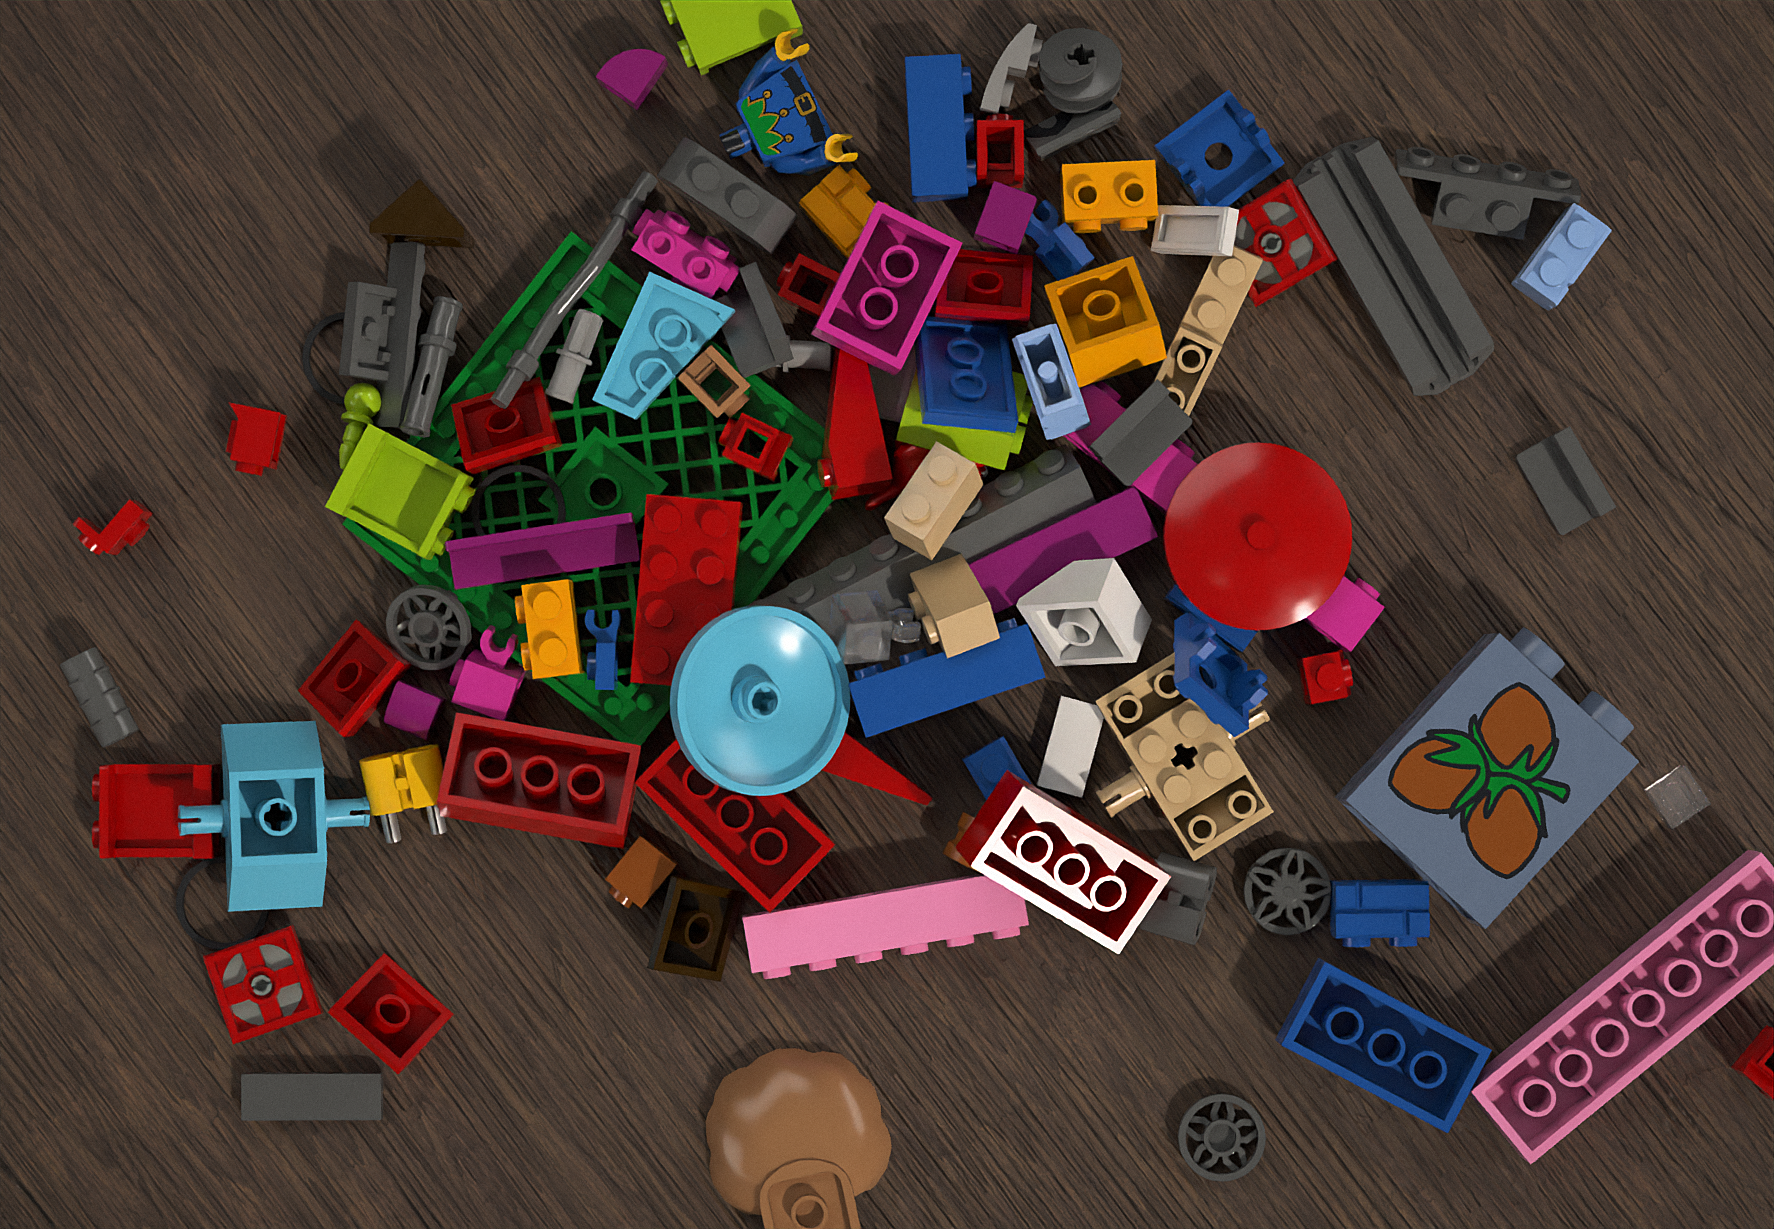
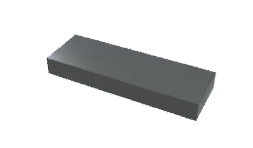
[241,1072,383,1121]

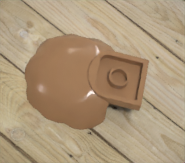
[705,1048,892,1229]

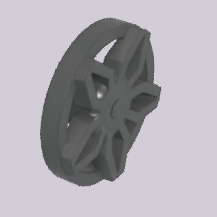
[386,584,472,670]
[1243,847,1331,935]
[1178,1093,1266,1182]

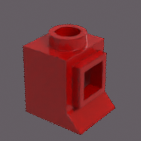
[976,114,1024,188]
[776,253,840,318]
[226,402,287,476]
[718,413,794,481]
[1731,1025,1774,1101]

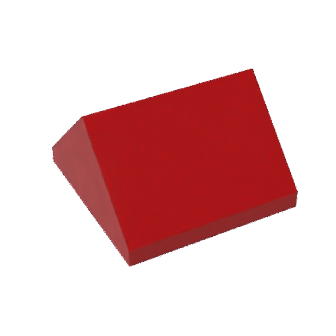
[935,249,1033,328]
[451,377,562,474]
[298,619,412,737]
[328,953,453,1074]

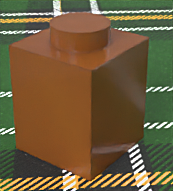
[605,834,679,909]

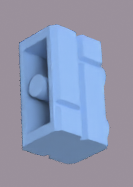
[1511,203,1612,311]
[1012,324,1091,440]

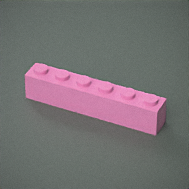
[742,874,1029,979]

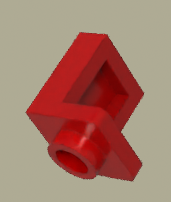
[73,499,153,555]

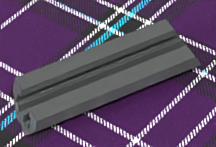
[1293,137,1494,396]

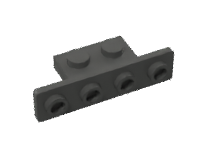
[1394,147,1581,240]
[339,242,426,428]

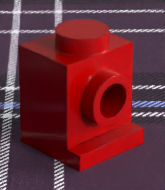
[1296,650,1353,704]

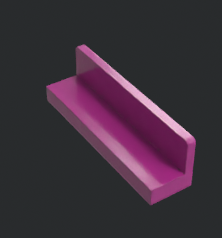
[968,487,1158,614]
[445,512,641,590]

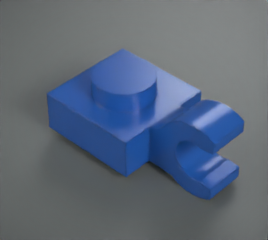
[1025,199,1095,281]
[585,609,622,690]

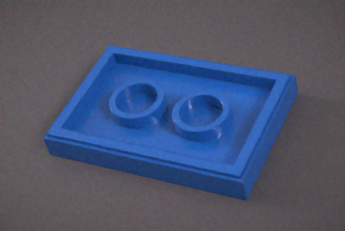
[914,316,1018,433]

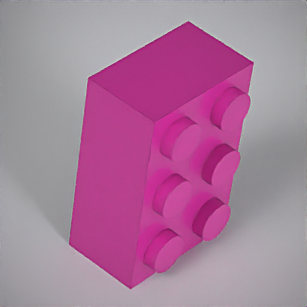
[811,201,963,376]

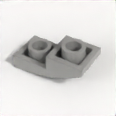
[979,23,1043,117]

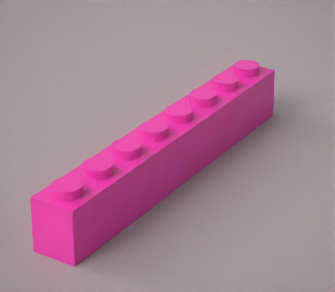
[1063,381,1385,652]

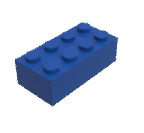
[848,618,1045,738]
[1275,958,1492,1133]

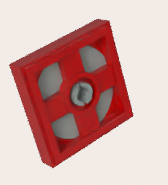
[1234,178,1338,307]
[203,925,323,1044]

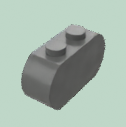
[657,137,798,255]

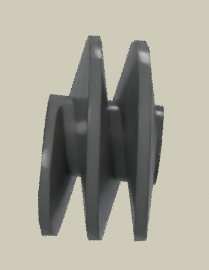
[1039,28,1123,113]

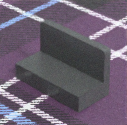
[715,262,794,378]
[1088,379,1192,486]
[1515,426,1616,535]

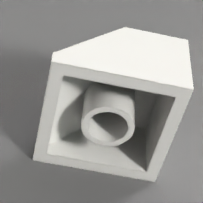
[1016,558,1152,666]

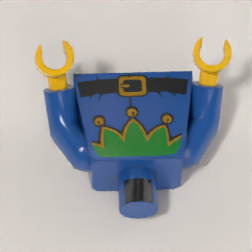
[719,28,858,176]

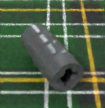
[60,647,139,748]

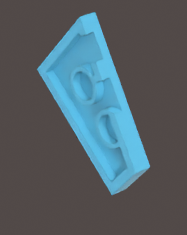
[592,272,736,420]

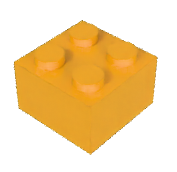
[1044,256,1167,388]

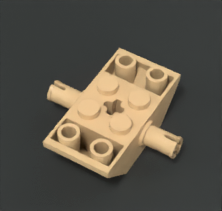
[1095,652,1274,861]

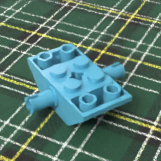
[178,721,370,912]

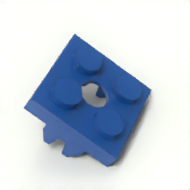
[1154,89,1285,207]
[1173,611,1268,737]

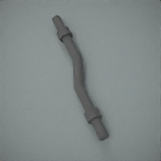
[490,171,658,409]

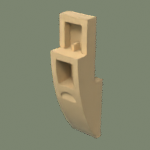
[1152,245,1263,416]

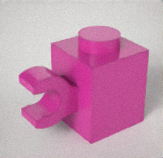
[449,625,526,721]

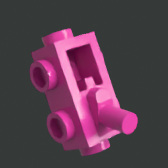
[631,209,740,299]

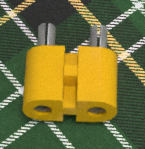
[359,744,447,844]

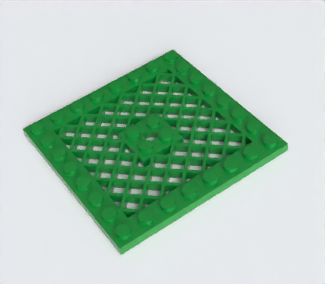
[342,231,833,746]

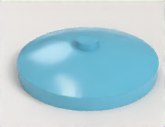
[670,605,850,796]

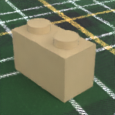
[884,441,983,560]
[908,553,1000,659]

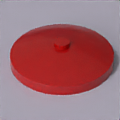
[1163,442,1352,631]

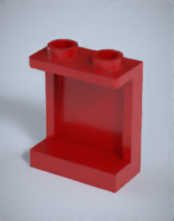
[92,764,220,859]

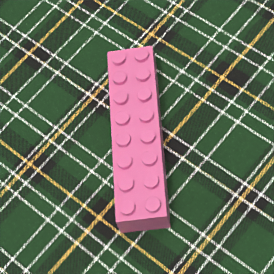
[1469,850,1774,1164]

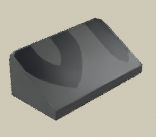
[1024,101,1121,163]

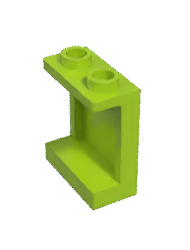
[660,0,803,76]
[325,423,476,560]

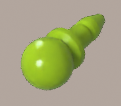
[339,383,381,470]

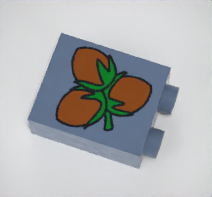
[1334,627,1639,929]

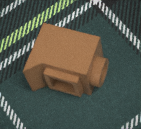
[677,345,751,418]

